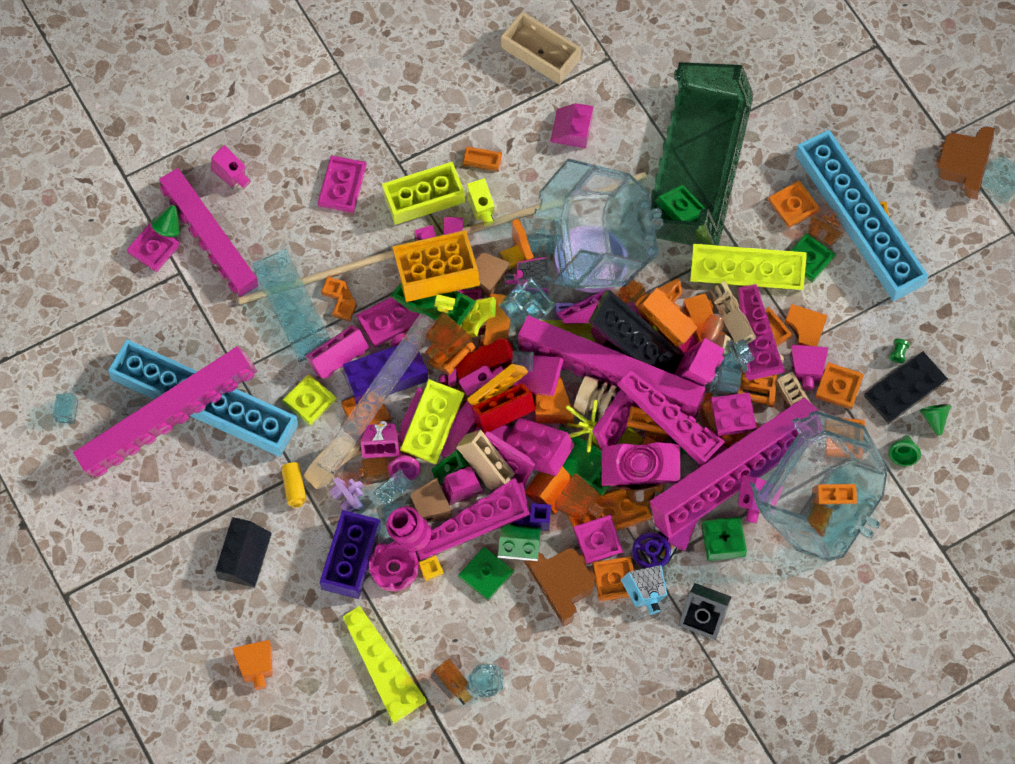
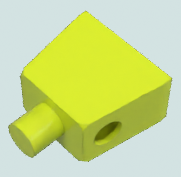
[466,178,495,226]

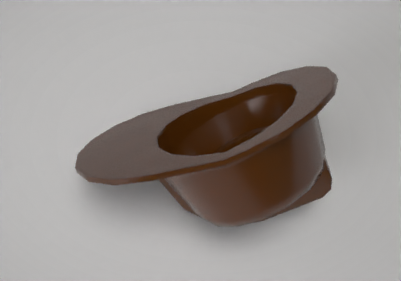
[615,484,659,506]

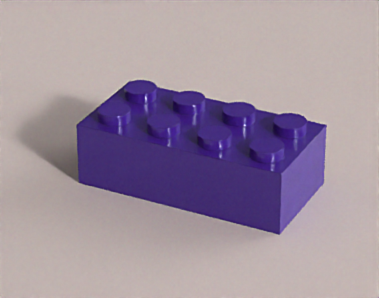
[342,339,428,406]
[320,510,381,599]

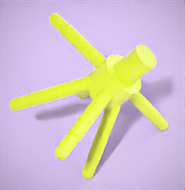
[566,400,597,453]

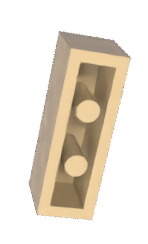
[456,430,515,491]

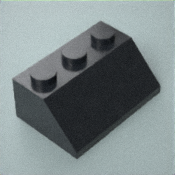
[215,517,272,588]

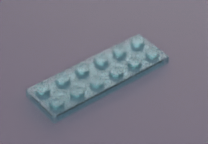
[252,249,330,363]

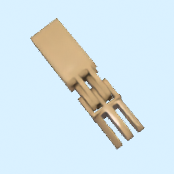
[710,281,756,349]

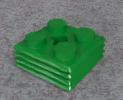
[701,516,747,561]

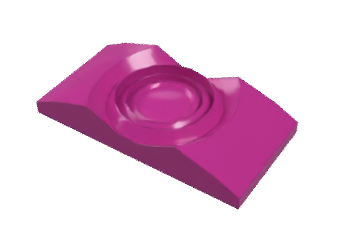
[602,442,680,486]

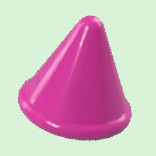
[388,451,421,482]

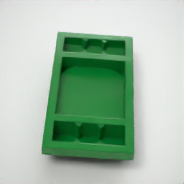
[391,282,476,332]
[558,426,610,496]

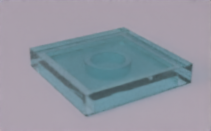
[982,155,1015,203]

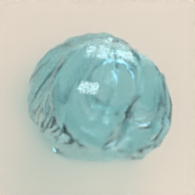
[467,664,504,698]

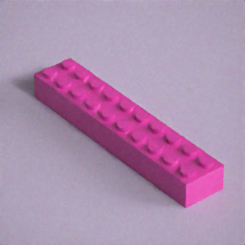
[518,315,705,419]
[73,346,258,477]
[650,398,822,539]

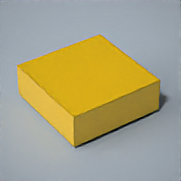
[500,245,525,269]
[418,555,444,582]

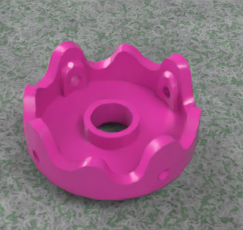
[369,541,419,591]

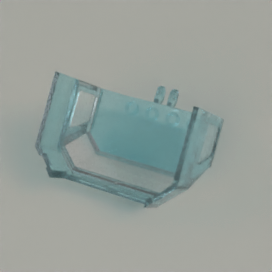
[534,159,663,289]
[750,411,888,562]

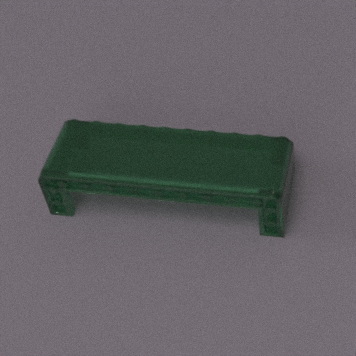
[638,62,753,246]

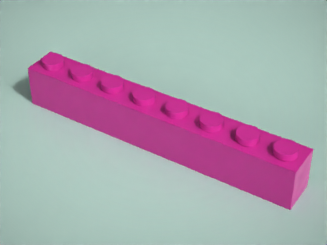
[159,168,259,297]

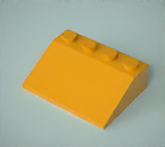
[392,230,480,302]

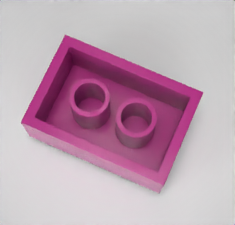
[674,338,725,387]
[505,418,574,476]

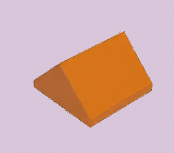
[525,466,578,515]

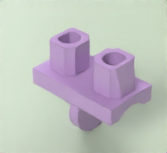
[329,477,364,512]

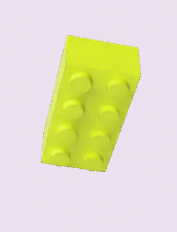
[382,161,465,225]

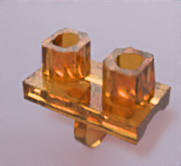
[808,213,843,247]

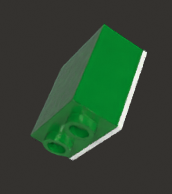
[498,525,541,561]

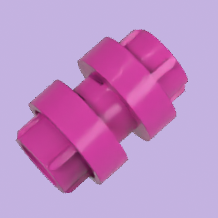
[386,506,431,552]

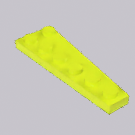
[343,606,426,724]

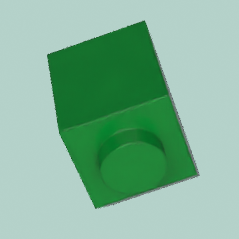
[431,450,474,486]

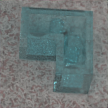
[499,276,555,320]
[709,359,742,398]

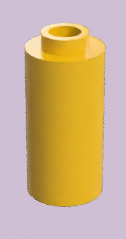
[281,462,307,508]

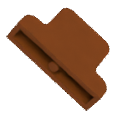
[935,126,995,200]
[524,548,596,627]

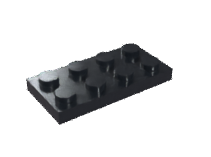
[864,351,948,424]

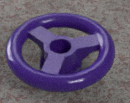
[632,532,671,569]

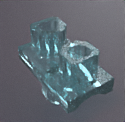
[526,223,560,254]
[722,339,755,372]
[374,469,413,506]

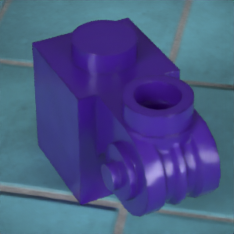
[511,503,551,531]

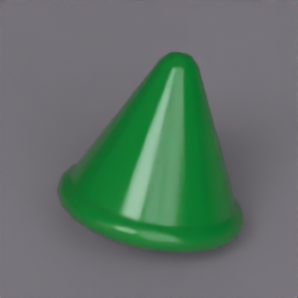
[151,205,181,237]
[919,404,952,436]
[888,435,921,467]

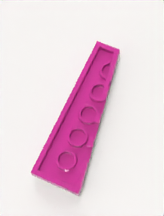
[738,284,785,381]
[617,371,725,466]
[417,479,530,560]

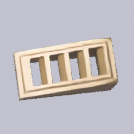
[776,372,811,407]

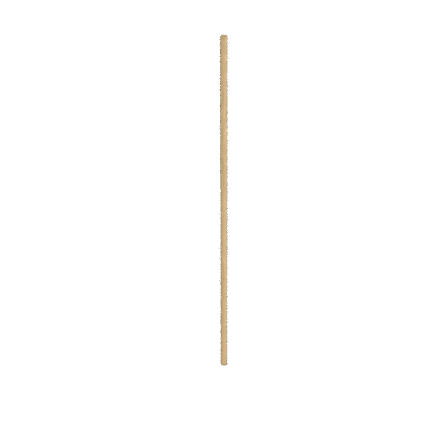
[238,172,647,305]

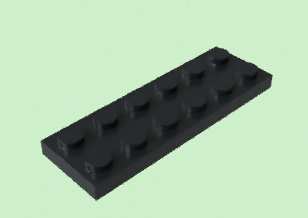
[588,290,684,375]

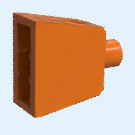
[232,640,273,690]

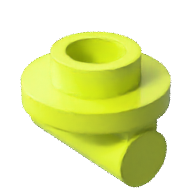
[434,294,455,313]

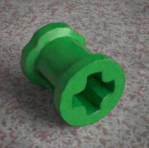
[888,338,910,364]

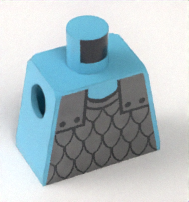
[621,565,667,615]

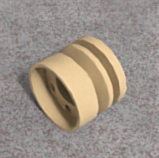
[573,375,618,421]

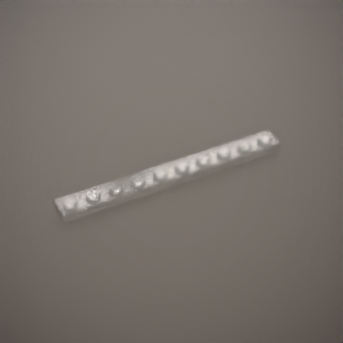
[317,313,437,475]

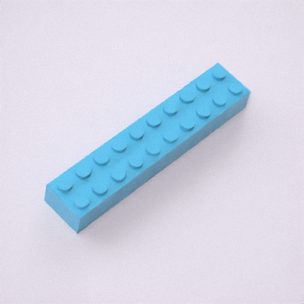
[795,130,929,302]
[108,340,298,457]

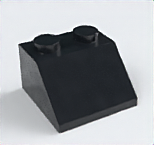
[678,583,732,640]

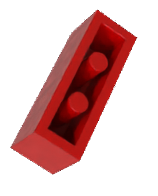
[456,338,518,380]
[472,383,535,434]

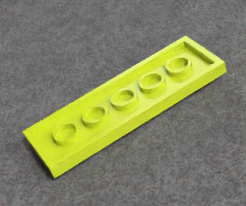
[690,244,807,290]

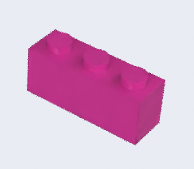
[305,325,369,379]

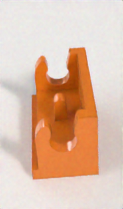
[812,484,857,505]

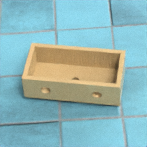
[501,11,581,85]

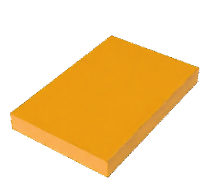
[467,364,528,405]

